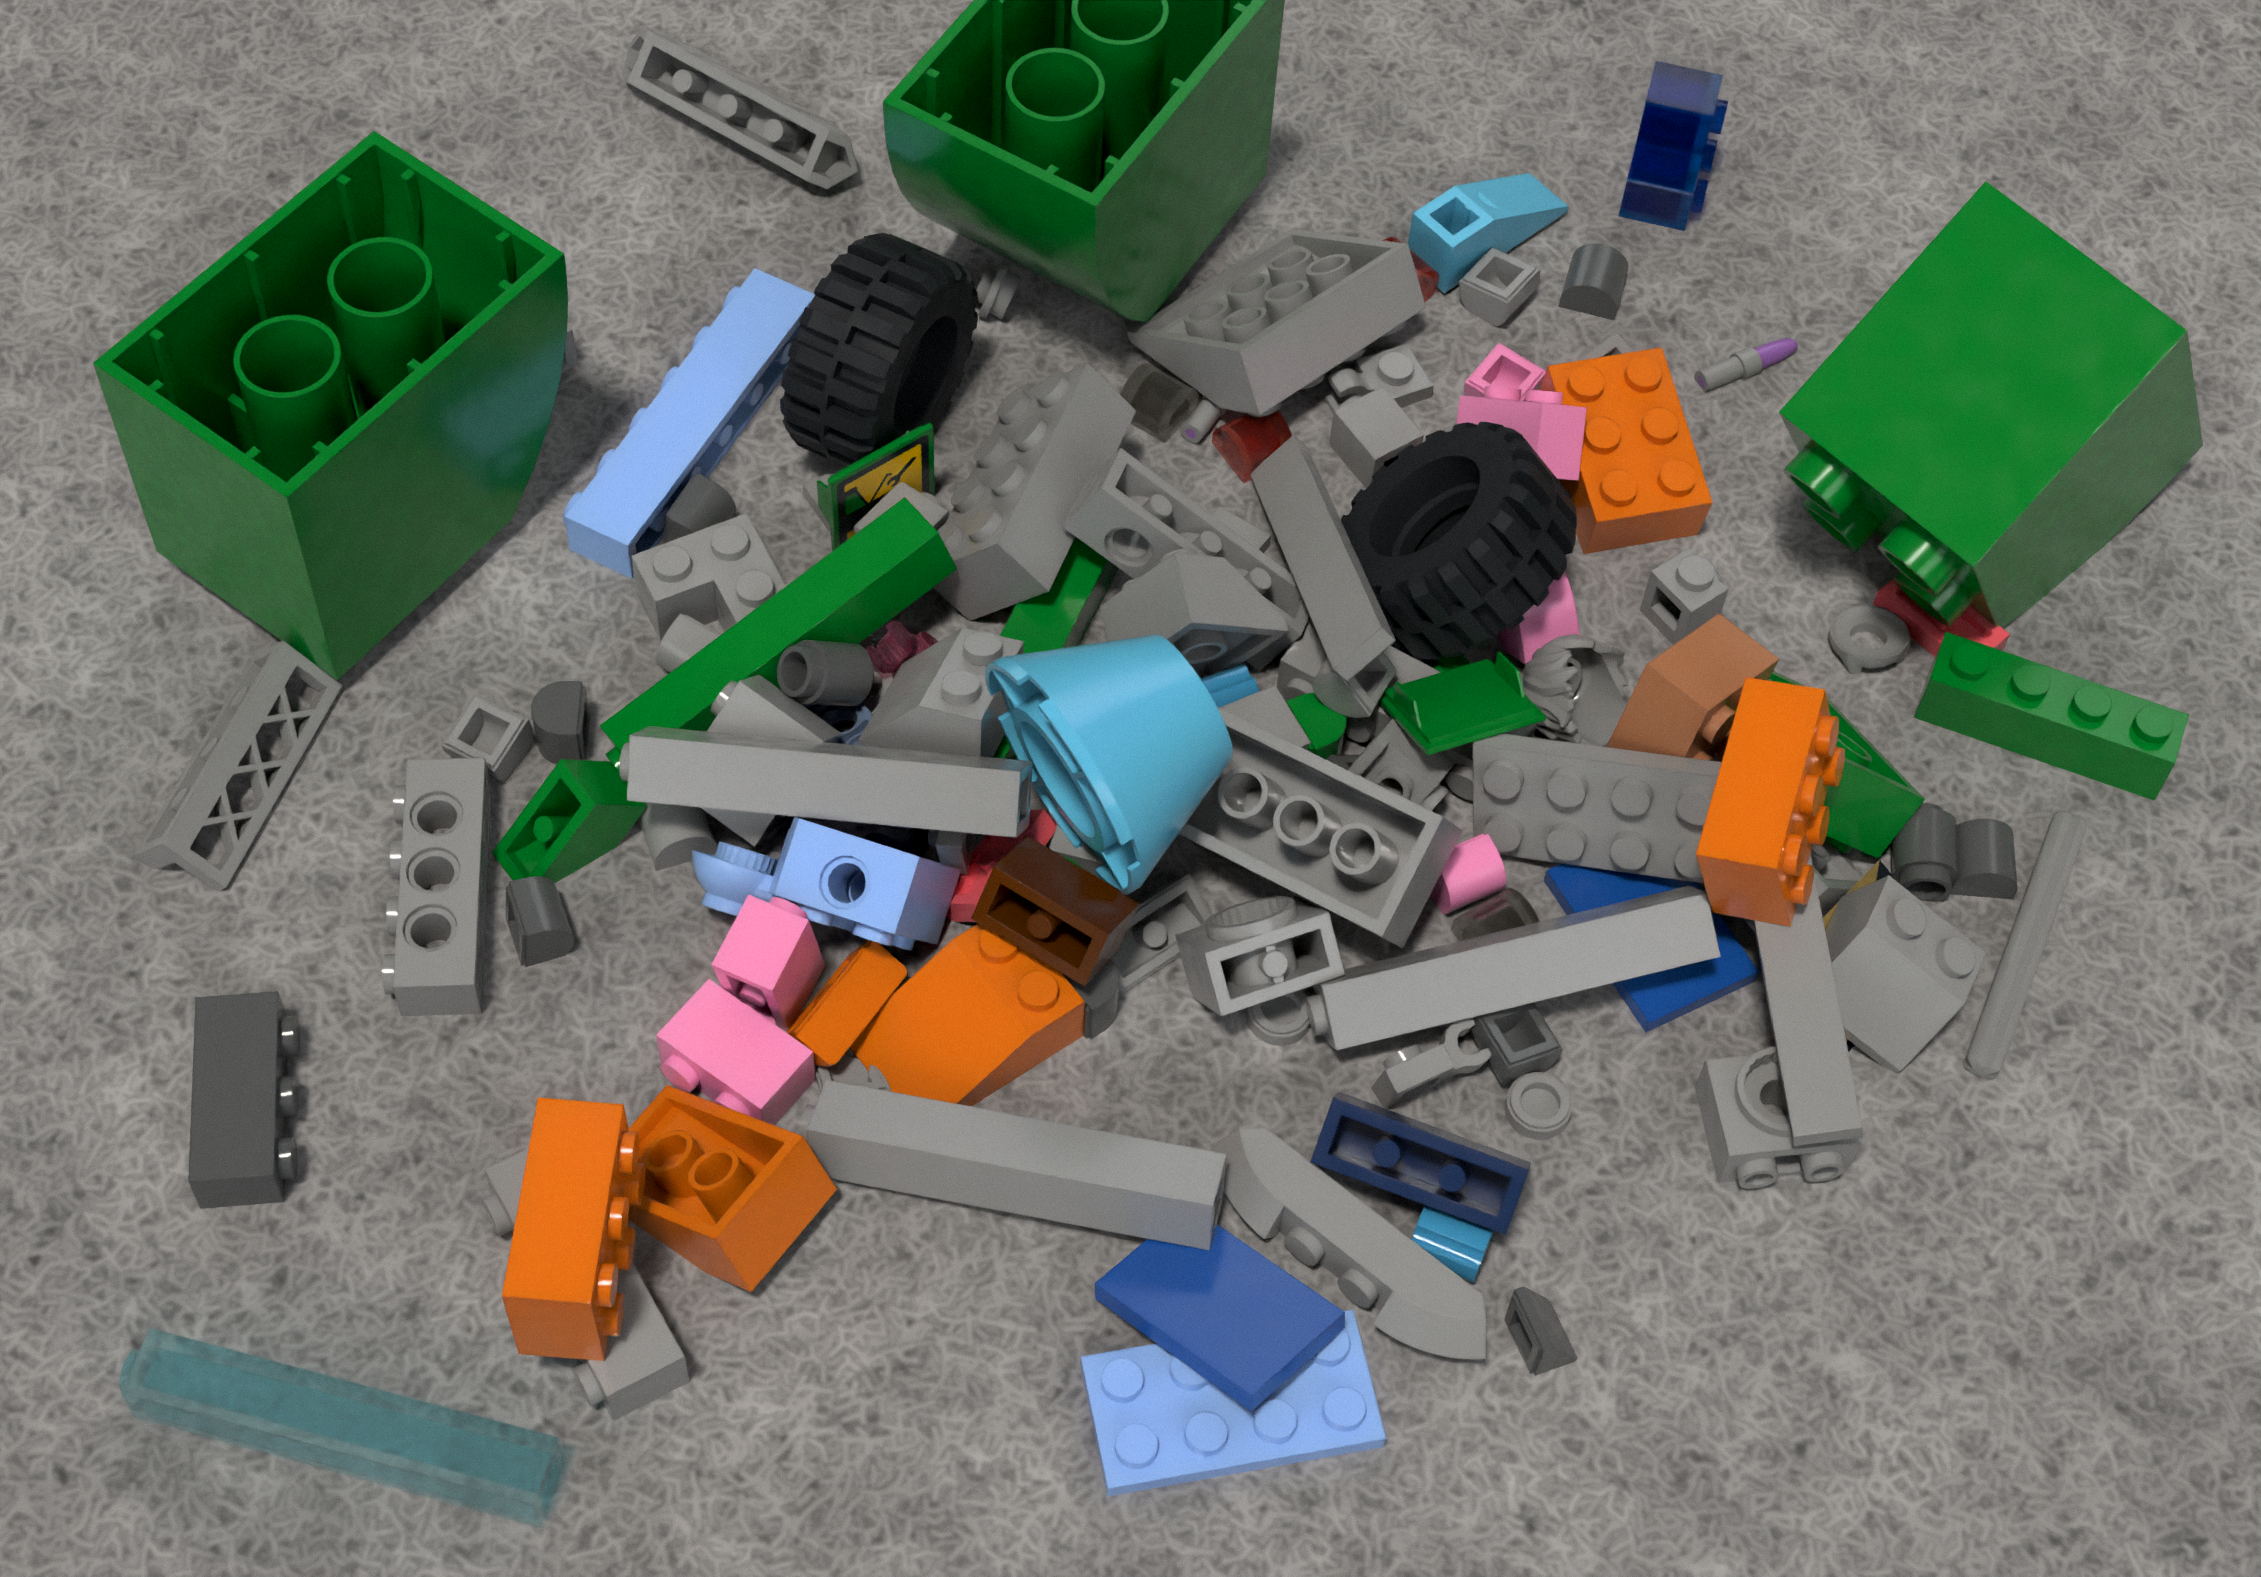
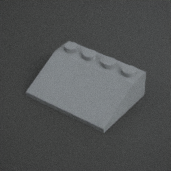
[1127,229,1426,417]

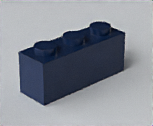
[1310,1092,1531,1235]

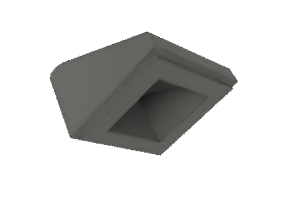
[1504,1286,1578,1376]

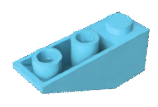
[1408,173,1569,293]

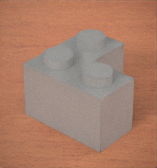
[631,513,786,641]

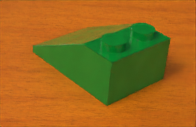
[1768,671,1925,858]

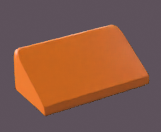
[786,940,907,1066]

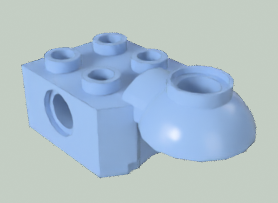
[692,817,961,951]

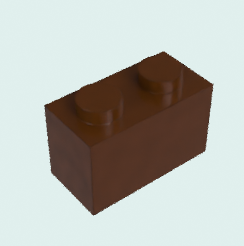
[971,836,1140,986]

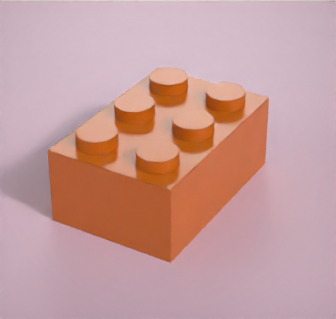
[1539,347,1713,554]
[1696,677,1845,927]
[502,1097,645,1361]

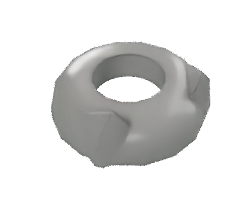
[1828,605,1910,674]

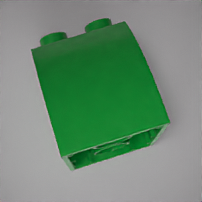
[883,0,1285,322]
[93,131,568,680]
[1779,181,2203,628]

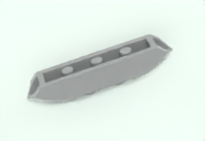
[623,25,858,189]
[1210,1127,1486,1360]

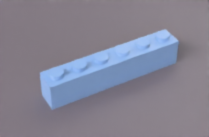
[563,268,815,579]

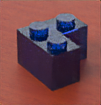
[1618,61,1728,231]

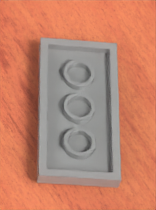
[1473,733,1722,883]

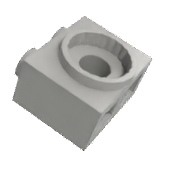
[702,675,842,847]
[1175,895,1345,1016]
[1695,1046,1862,1189]

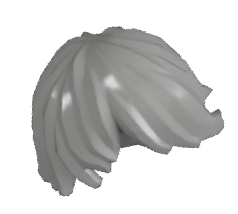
[1522,634,1628,747]

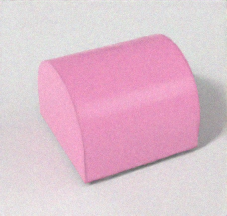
[1464,343,1546,401]
[1430,834,1507,914]

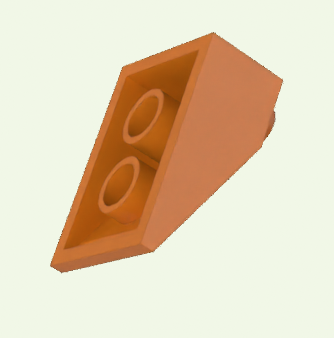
[849,923,1085,1107]
[628,1085,837,1292]

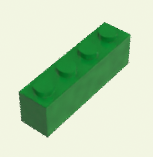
[1913,632,2189,801]

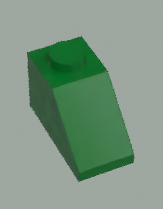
[492,759,647,883]

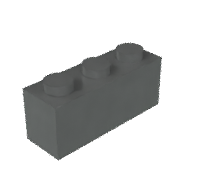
[188,991,300,1209]

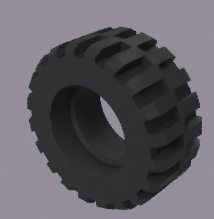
[780,233,979,467]
[1341,421,1577,660]

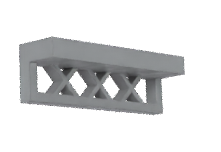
[133,640,343,891]

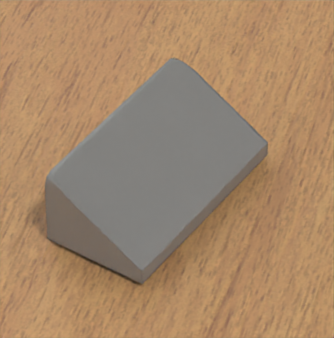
[1111,873,1213,995]

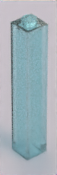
[119,1328,565,1528]

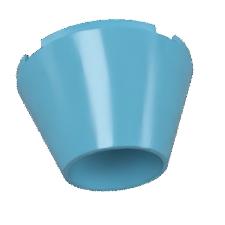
[985,635,1233,895]

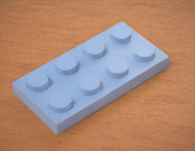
[1080,1309,1386,1497]

